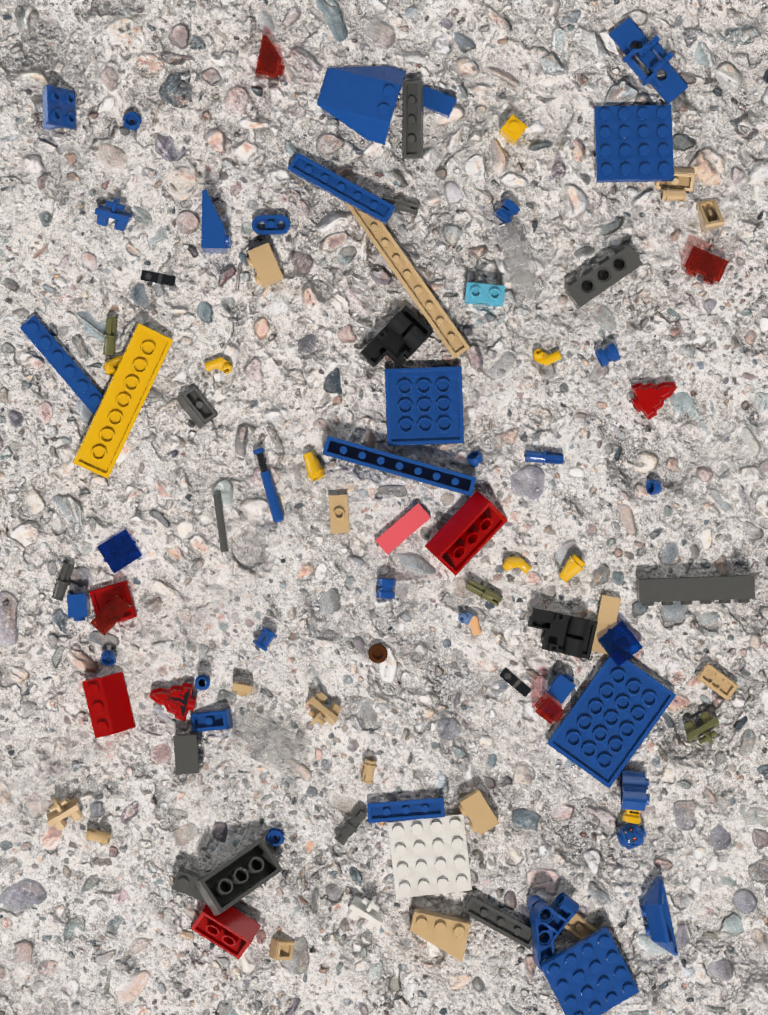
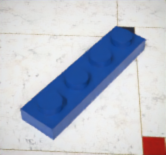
[367,797,445,823]

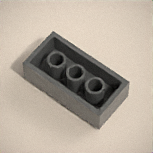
[194,838,282,916]

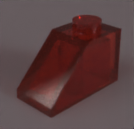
[255,35,285,82]
[532,693,563,724]

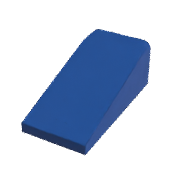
[423,86,457,119]
[190,708,233,732]

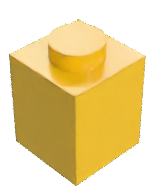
[499,114,528,145]

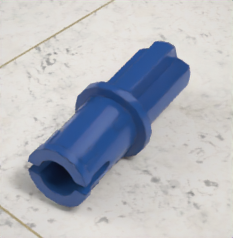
[525,450,564,465]

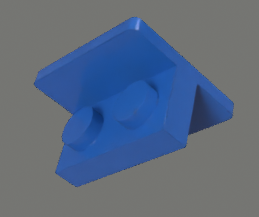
[42,85,76,130]

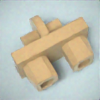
[306,691,342,726]
[46,797,82,831]

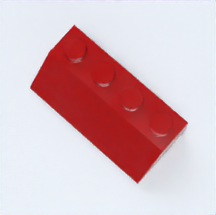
[425,491,508,576]

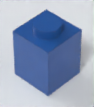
[67,593,90,621]
[545,673,576,704]

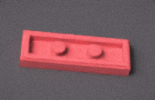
[375,503,431,555]

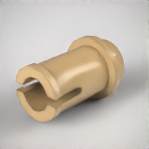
[661,187,686,202]
[361,758,377,784]
[85,828,111,845]

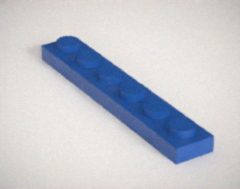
[288,153,396,225]
[20,315,103,415]

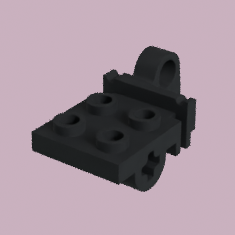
[360,305,434,368]
[527,608,598,659]

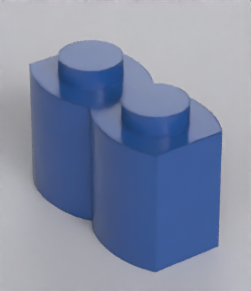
[620,770,650,811]

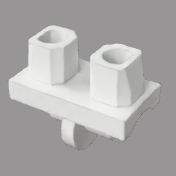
[348,895,384,930]

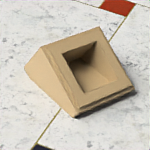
[269,938,295,960]

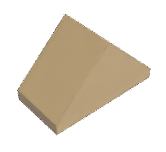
[696,199,725,232]

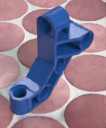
[526,892,579,971]

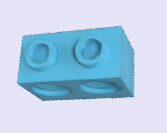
[464,282,505,307]

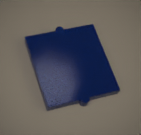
[97,529,143,573]
[597,621,643,667]

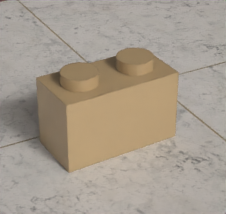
[246,243,284,289]
[458,788,499,835]

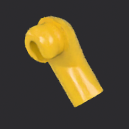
[533,349,562,366]
[103,354,123,375]
[204,357,233,374]
[502,556,532,574]

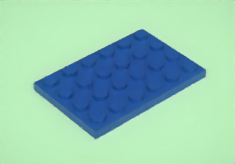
[546,650,676,788]

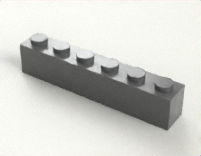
[636,575,755,606]

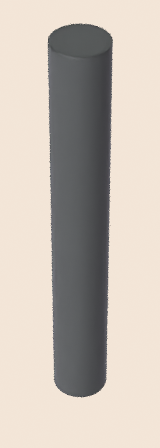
[213,495,228,552]

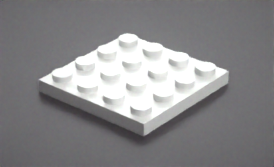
[387,813,472,899]

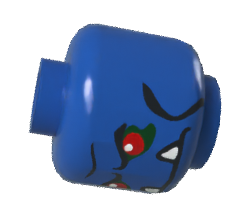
[616,823,647,850]

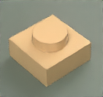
[232,681,253,697]

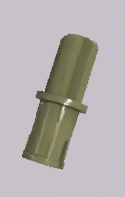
[103,317,118,356]
[465,579,503,607]

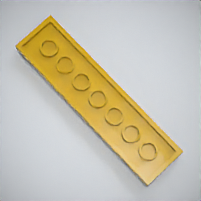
[72,323,173,479]

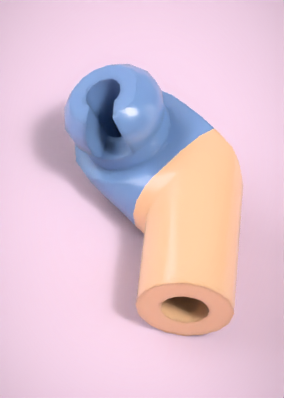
[458,611,482,636]

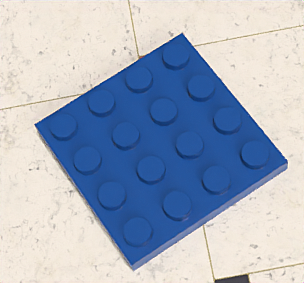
[594,105,674,183]
[385,366,464,446]
[539,926,639,1015]

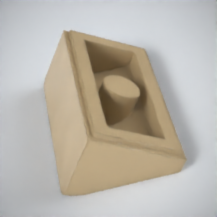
[655,167,695,191]

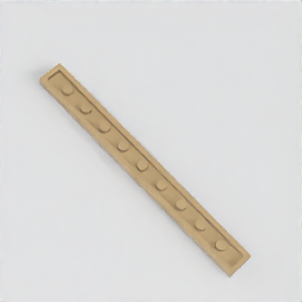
[344,202,470,359]

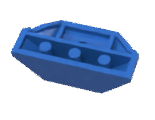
[640,876,679,956]

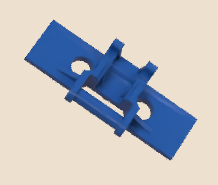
[609,17,689,104]

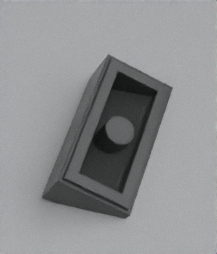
[177,385,218,429]

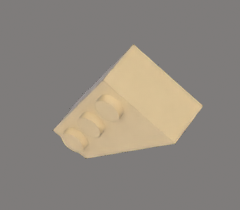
[410,907,471,962]

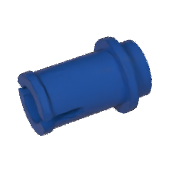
[195,675,210,690]

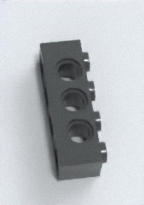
[565,245,643,309]

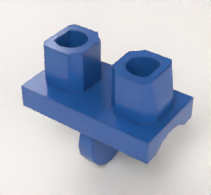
[94,197,133,231]

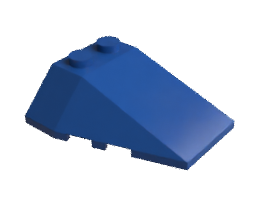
[317,66,406,145]

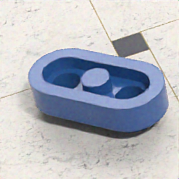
[252,215,291,235]

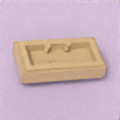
[328,494,350,534]
[696,662,739,701]

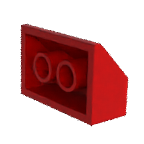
[82,671,136,738]
[190,903,261,959]

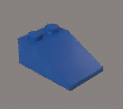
[201,190,231,254]

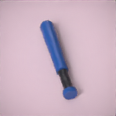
[253,447,284,523]

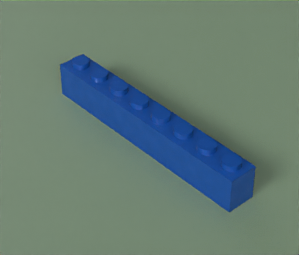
[323,436,476,496]

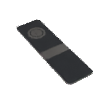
[141,270,176,286]
[500,668,531,697]

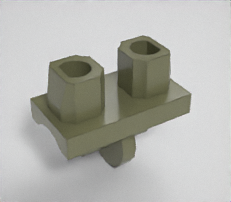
[684,711,719,745]

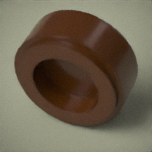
[368,644,388,663]

